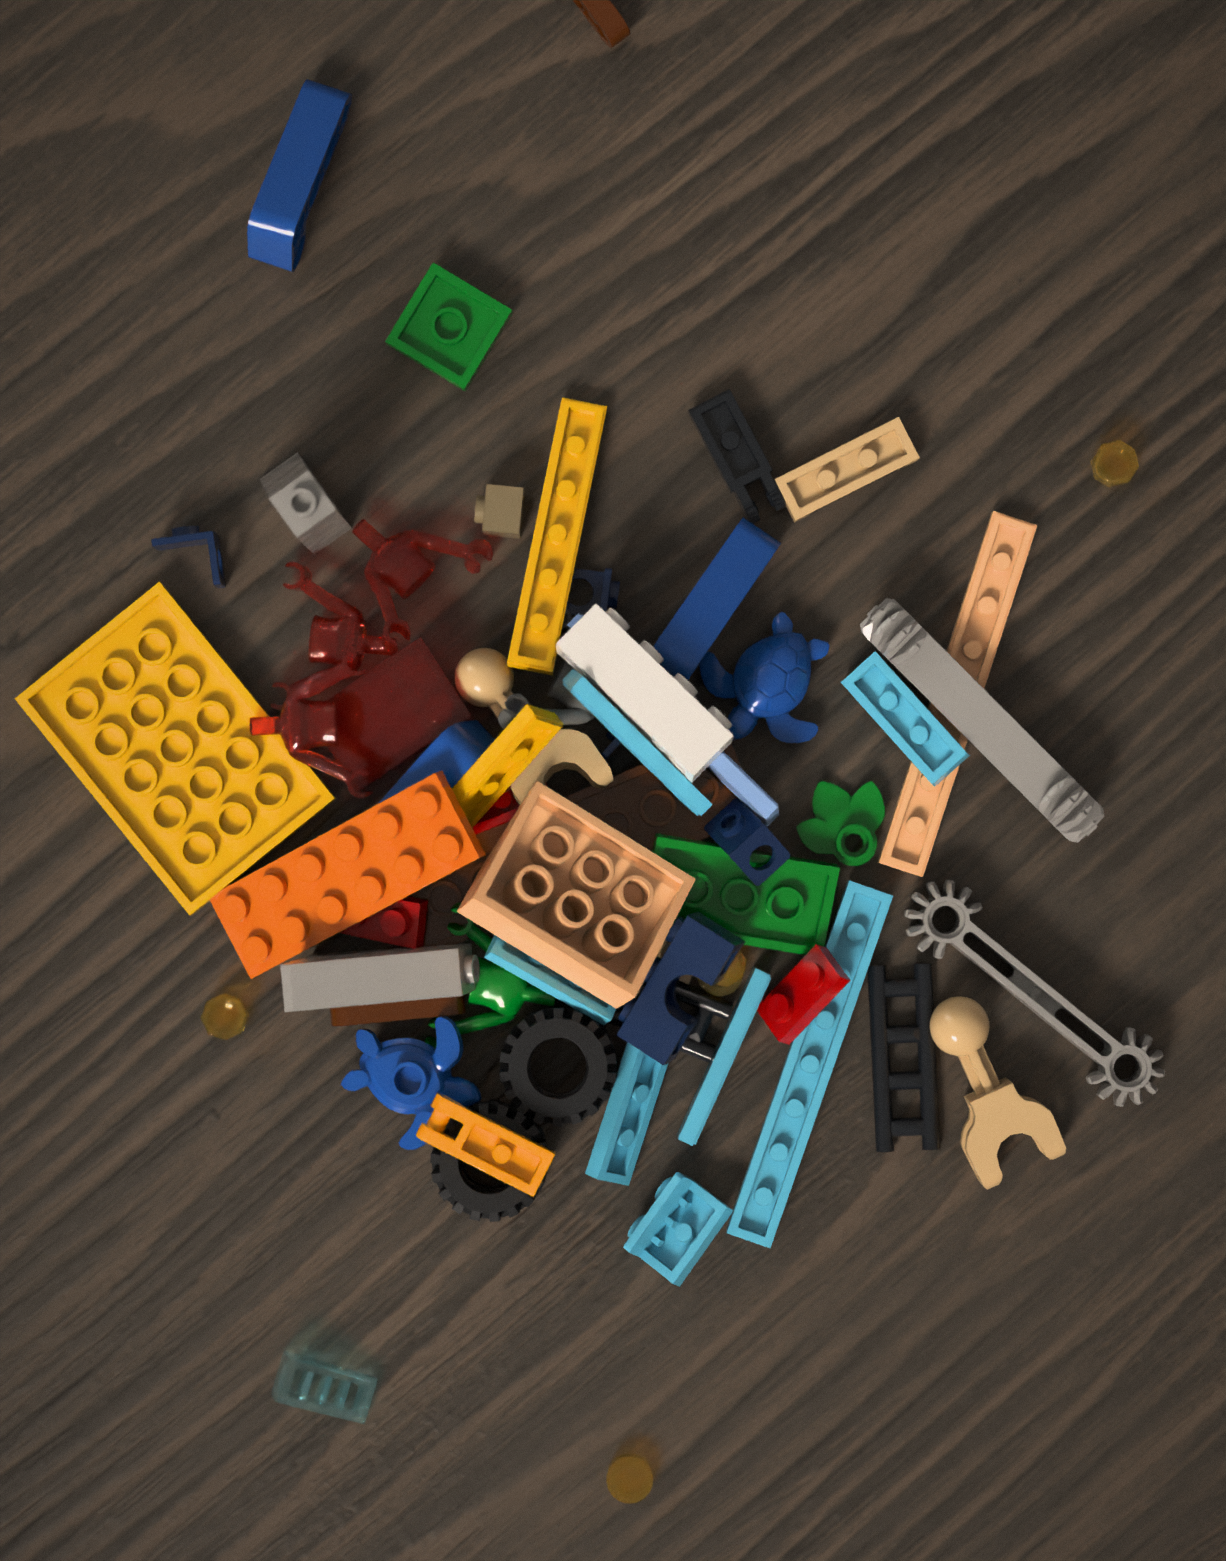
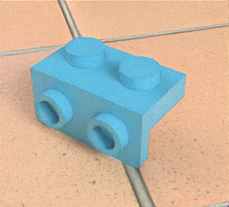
[623,1172,734,1287]

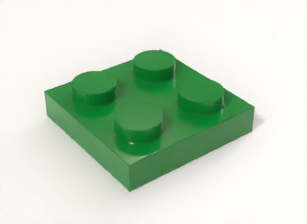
[385,263,513,392]

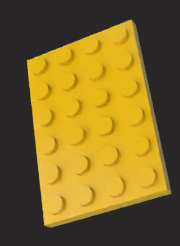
[14,582,336,916]

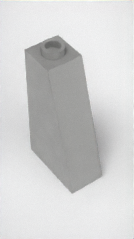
[260,452,352,555]
[280,943,480,1012]

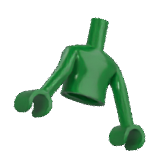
[425,902,556,1048]

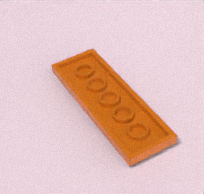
[210,770,486,979]

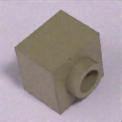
[474,484,525,539]

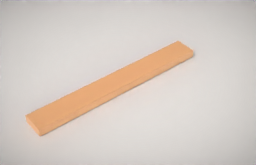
[877,511,1038,877]

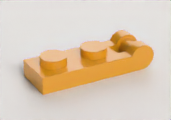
[415,1093,555,1197]

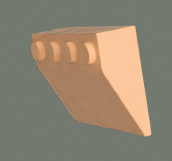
[457,781,696,1009]

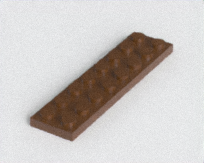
[409,743,742,947]

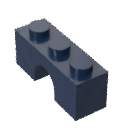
[617,912,745,1066]

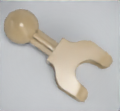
[454,648,614,805]
[930,996,1066,1190]

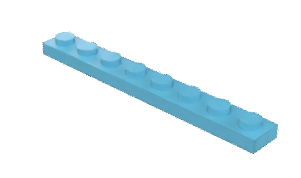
[726,880,893,1249]

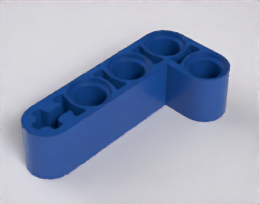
[247,79,352,272]
[653,517,781,680]
[378,720,495,804]

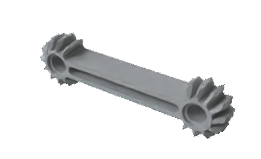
[860,598,1105,843]
[904,880,1165,1107]

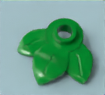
[796,781,885,866]

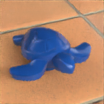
[699,612,829,743]
[341,1016,482,1150]

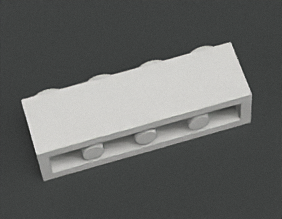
[556,604,734,783]

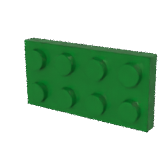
[652,833,840,955]

